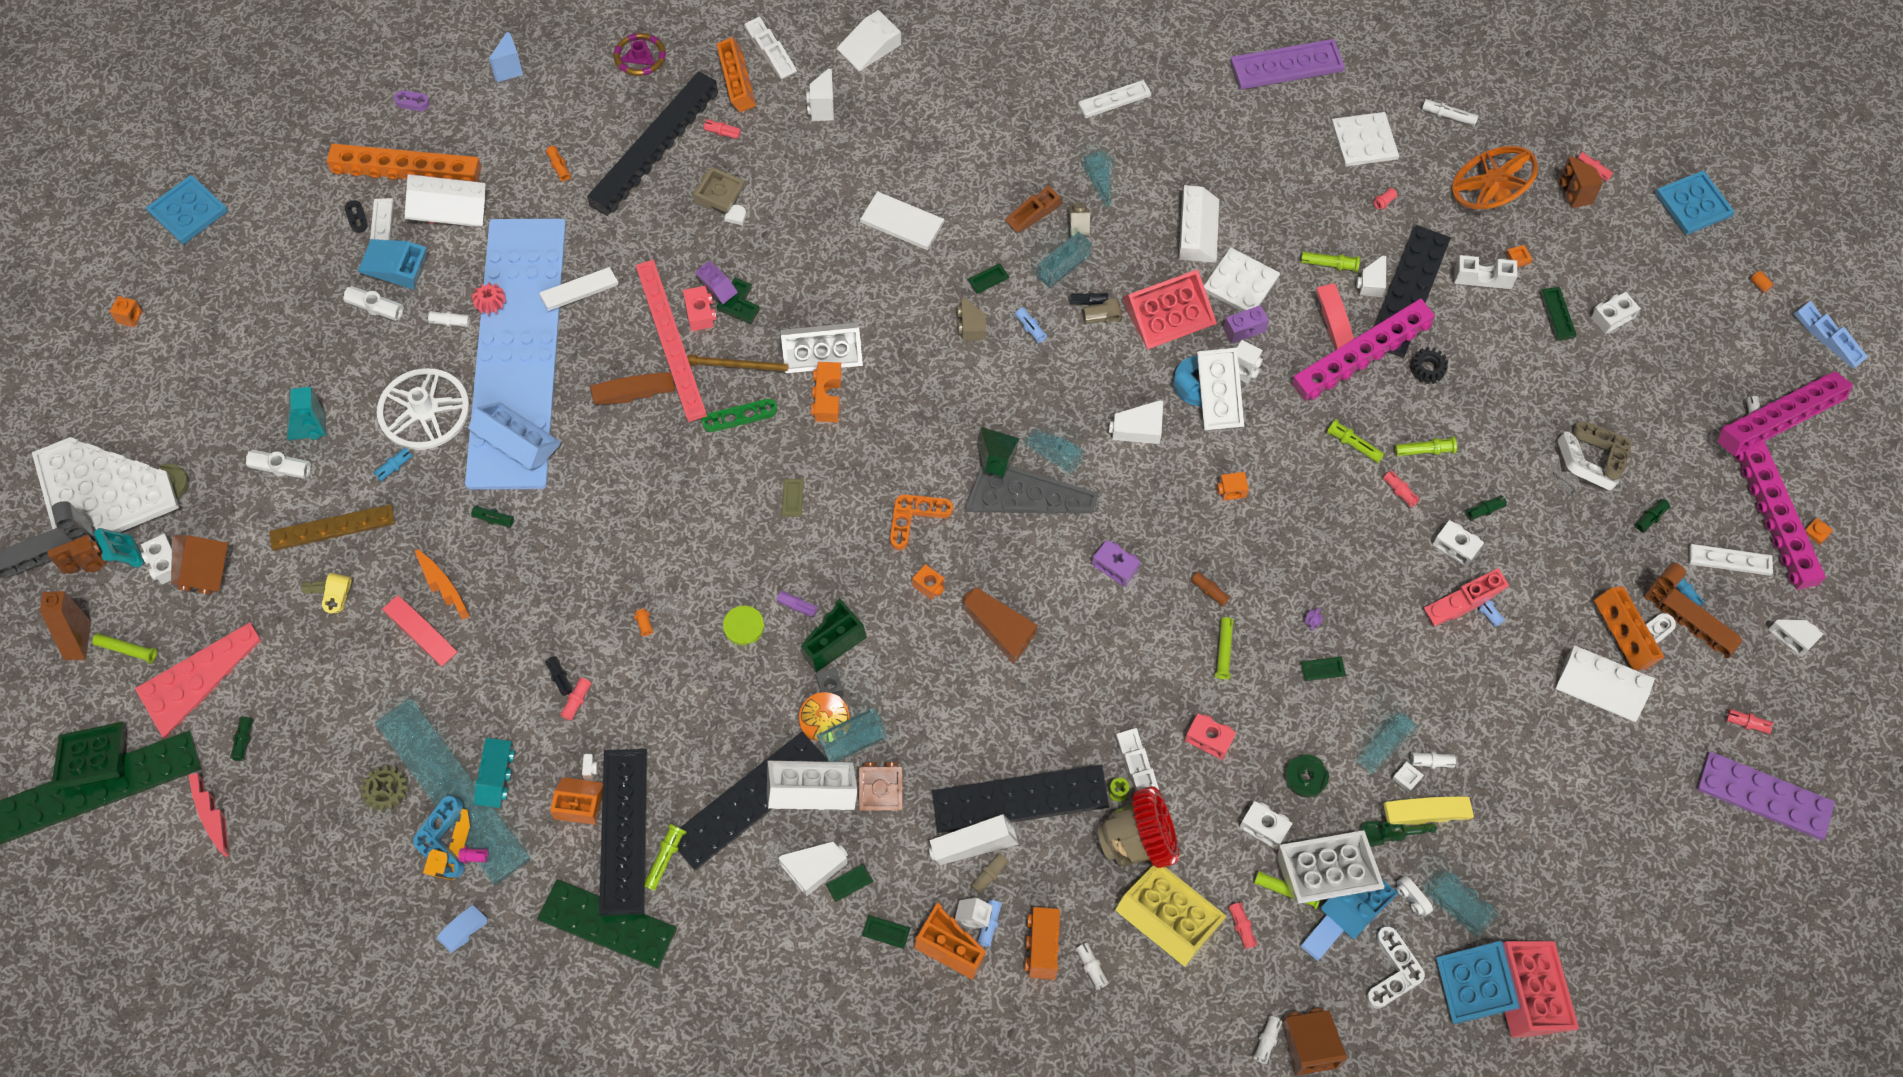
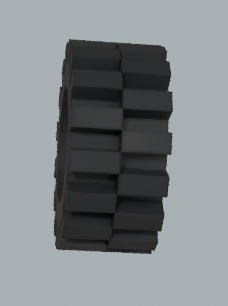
[1410,347,1448,384]

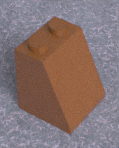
[171,535,228,595]
[1283,1008,1347,1076]

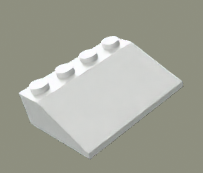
[1277,830,1384,904]

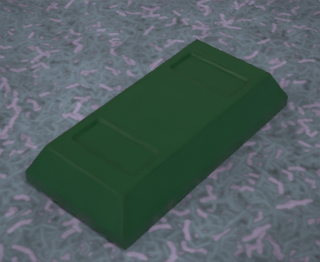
[967,263,1010,294]
[1301,656,1346,681]
[825,863,874,902]
[862,915,911,949]

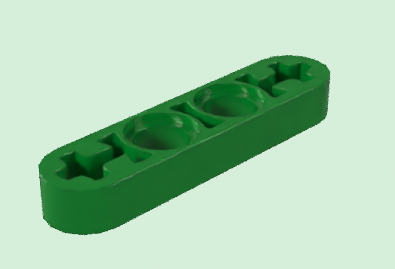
[702,399,777,432]

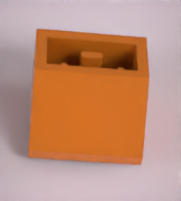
[550,777,603,825]

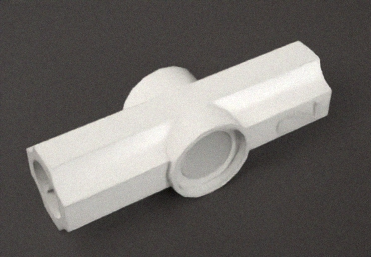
[343,286,404,321]
[246,449,311,479]

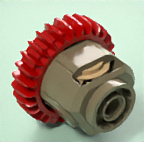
[1098,786,1180,868]

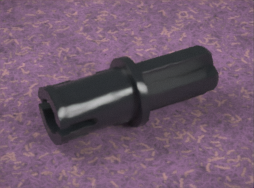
[1070,291,1109,306]
[545,656,572,696]

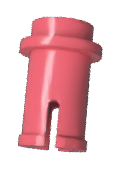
[1374,188,1397,210]

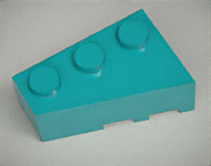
[287,386,326,441]
[474,738,515,808]

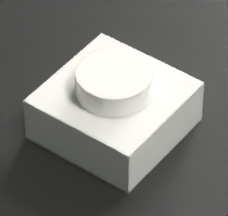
[582,754,598,781]
[1392,762,1424,793]

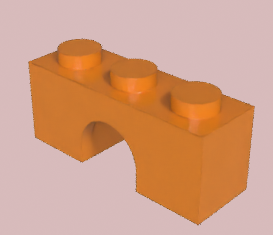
[811,362,842,422]

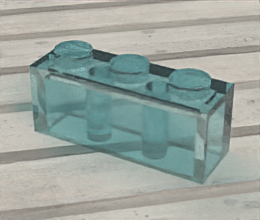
[1037,232,1092,288]
[816,708,888,762]
[1426,870,1498,938]

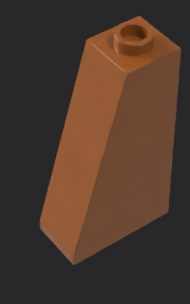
[963,587,1038,664]
[40,591,91,660]

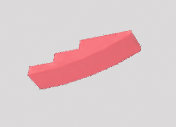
[1315,283,1354,361]
[382,595,457,667]
[189,773,229,857]

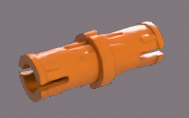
[546,146,571,182]

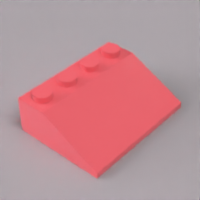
[1122,269,1217,349]
[1504,941,1579,1038]

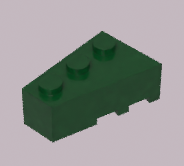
[801,598,867,673]

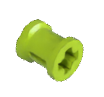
[1109,778,1130,802]

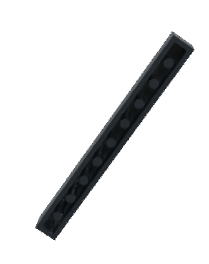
[587,71,718,216]

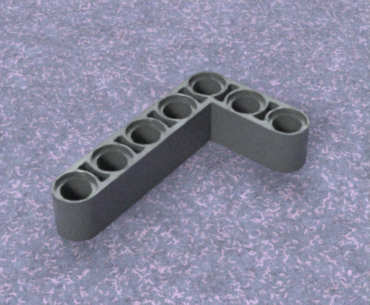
[0,501,95,578]

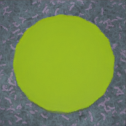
[723,605,764,646]

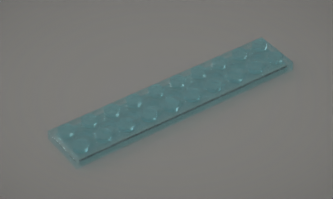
[374,698,531,886]

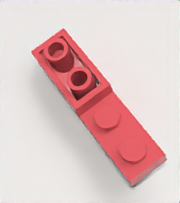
[1424,568,1509,627]

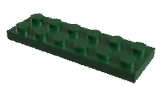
[537,879,677,970]

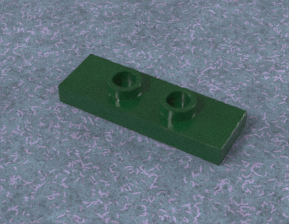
[1540,287,1577,341]

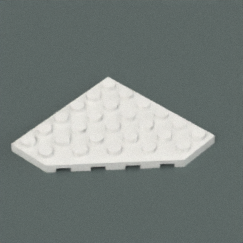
[32,437,179,541]

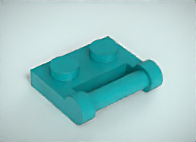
[94,528,143,568]

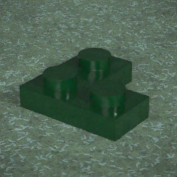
[716,277,760,324]

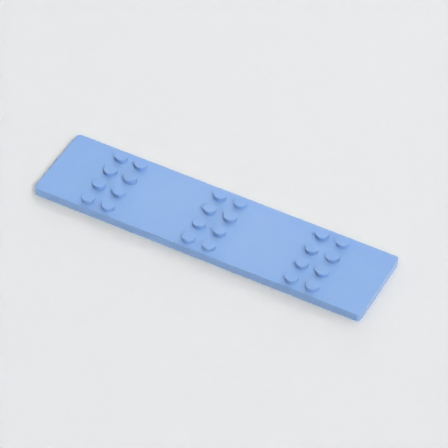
[465,219,566,490]

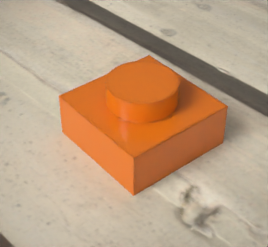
[1506,245,1533,268]
[1805,518,1833,545]

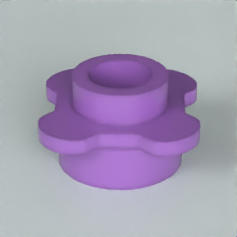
[1305,608,1323,631]

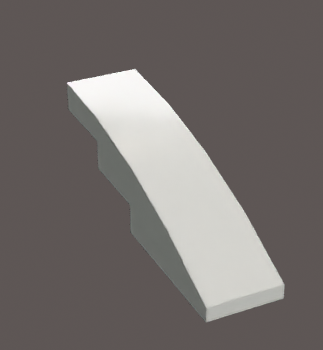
[744,17,797,80]
[1115,728,1159,792]

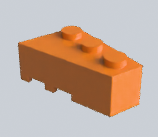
[914,902,986,980]
[1025,907,1060,980]

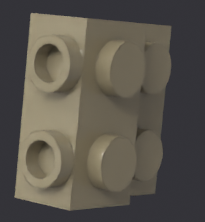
[693,167,745,213]

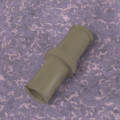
[970,853,1009,895]

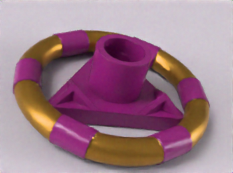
[613,33,666,76]

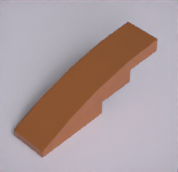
[590,372,675,404]

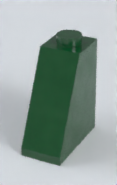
[977,427,1020,477]

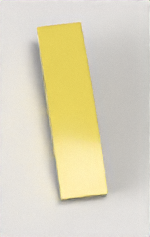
[1383,797,1474,825]

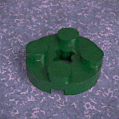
[1285,754,1329,798]

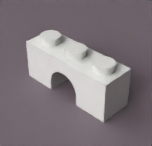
[1454,255,1517,289]

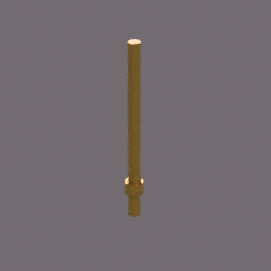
[687,354,789,372]

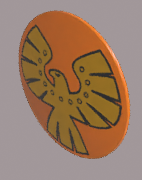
[799,692,850,741]

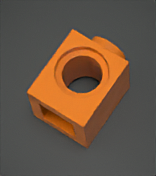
[109,296,143,328]
[1216,472,1249,501]
[912,564,945,600]

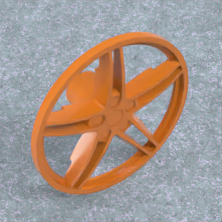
[1452,146,1538,209]

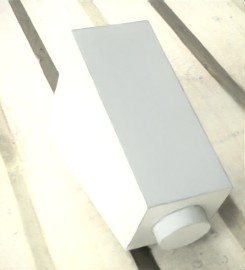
[1109,401,1163,444]
[778,842,848,896]

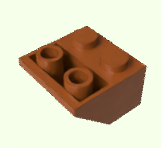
[1558,157,1603,208]

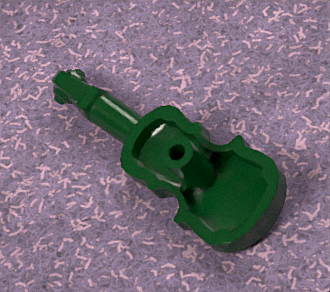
[1361,820,1437,847]

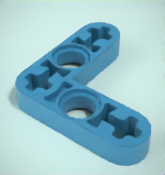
[413,796,464,878]

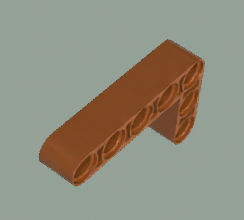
[1645,562,1742,658]

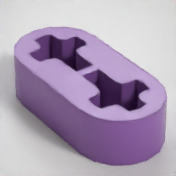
[394,90,430,111]

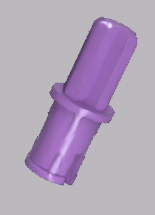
[777,590,818,617]

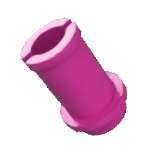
[459,846,488,864]

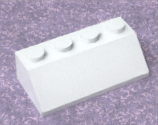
[405,174,485,226]
[1179,185,1219,263]
[781,322,863,373]
[1555,645,1655,722]
[767,761,857,810]

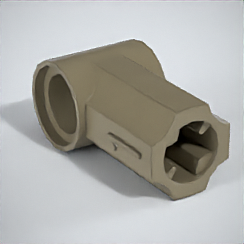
[1082,299,1123,324]

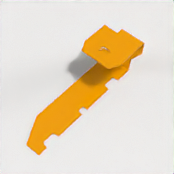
[423,809,470,880]

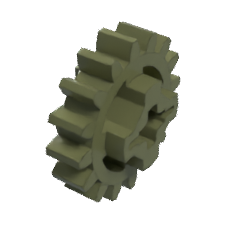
[360,765,409,813]

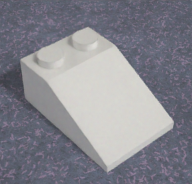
[837,10,901,71]

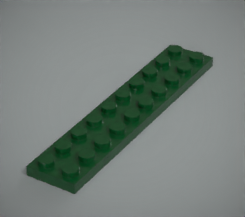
[0,730,202,845]

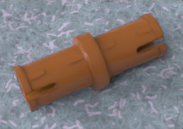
[1190,571,1230,607]

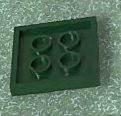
[51,721,126,790]

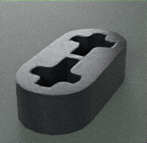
[345,200,368,233]

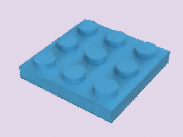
[1655,170,1735,235]
[146,175,228,245]
[1436,941,1521,1025]

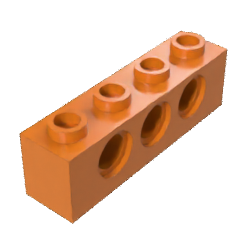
[716,37,756,112]
[1594,586,1665,671]

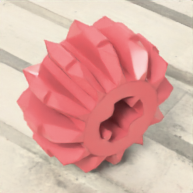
[472,282,506,315]

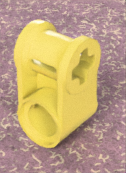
[322,573,351,613]

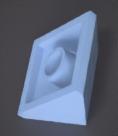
[489,32,523,82]

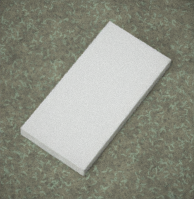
[860,191,944,250]
[1197,348,1244,430]

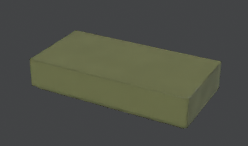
[782,479,804,517]

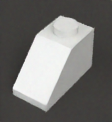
[1356,256,1386,297]
[1768,620,1823,657]

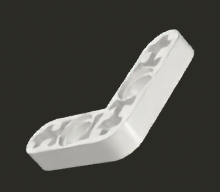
[1558,431,1619,490]
[1367,927,1425,1009]

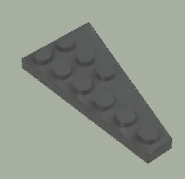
[965,464,1099,514]

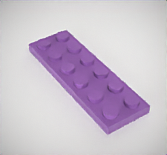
[1230,39,1345,90]
[1697,751,1835,841]

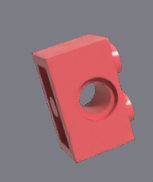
[683,286,716,331]
[1185,714,1236,760]

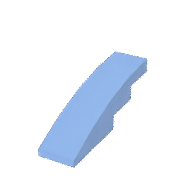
[1793,301,1868,368]

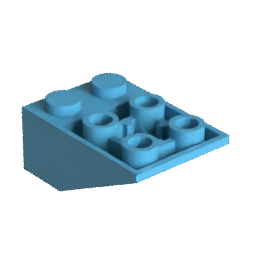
[358,239,427,290]
[1321,879,1398,939]

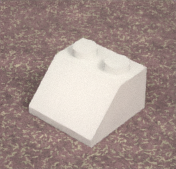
[806,69,834,121]

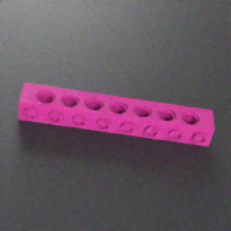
[1292,299,1435,401]
[1718,371,1853,456]
[1734,441,1826,590]

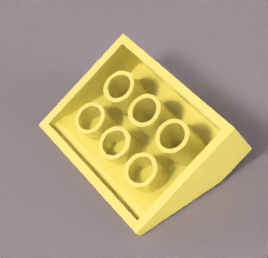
[1115,865,1227,967]

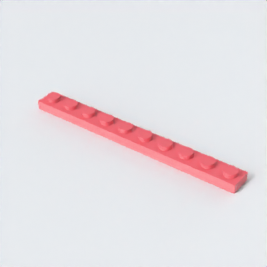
[636,259,707,422]

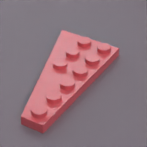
[135,622,261,739]

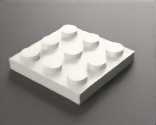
[1331,112,1399,166]
[1204,247,1280,311]

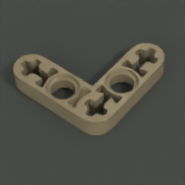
[1573,421,1632,480]

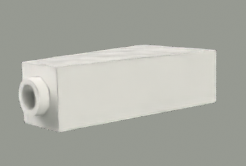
[929,815,1019,865]

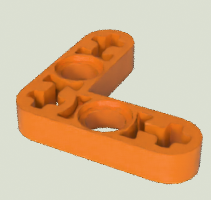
[890,495,953,550]

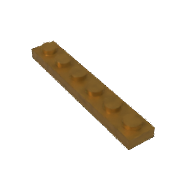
[269,504,395,551]

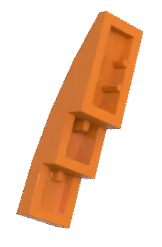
[415,549,470,620]

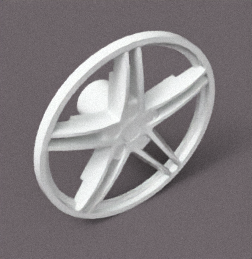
[377,368,469,450]

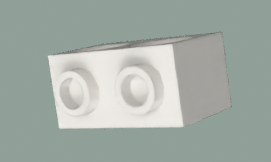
[1591,292,1641,334]
[141,534,172,584]

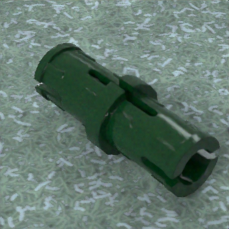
[1465,495,1507,521]
[1634,499,1671,533]
[471,505,514,528]
[230,717,253,761]

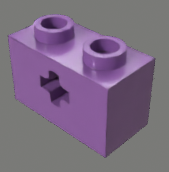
[695,260,738,304]
[1223,305,1269,344]
[1092,540,1141,587]

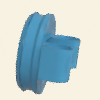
[1173,355,1202,406]

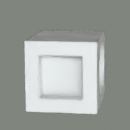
[955,898,993,929]

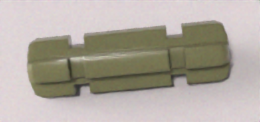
[301,581,326,594]

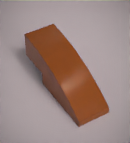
[1005,185,1063,233]

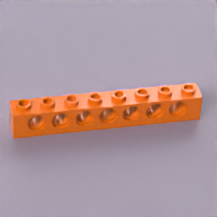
[326,144,482,182]

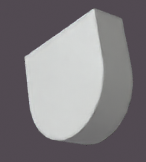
[724,205,746,225]

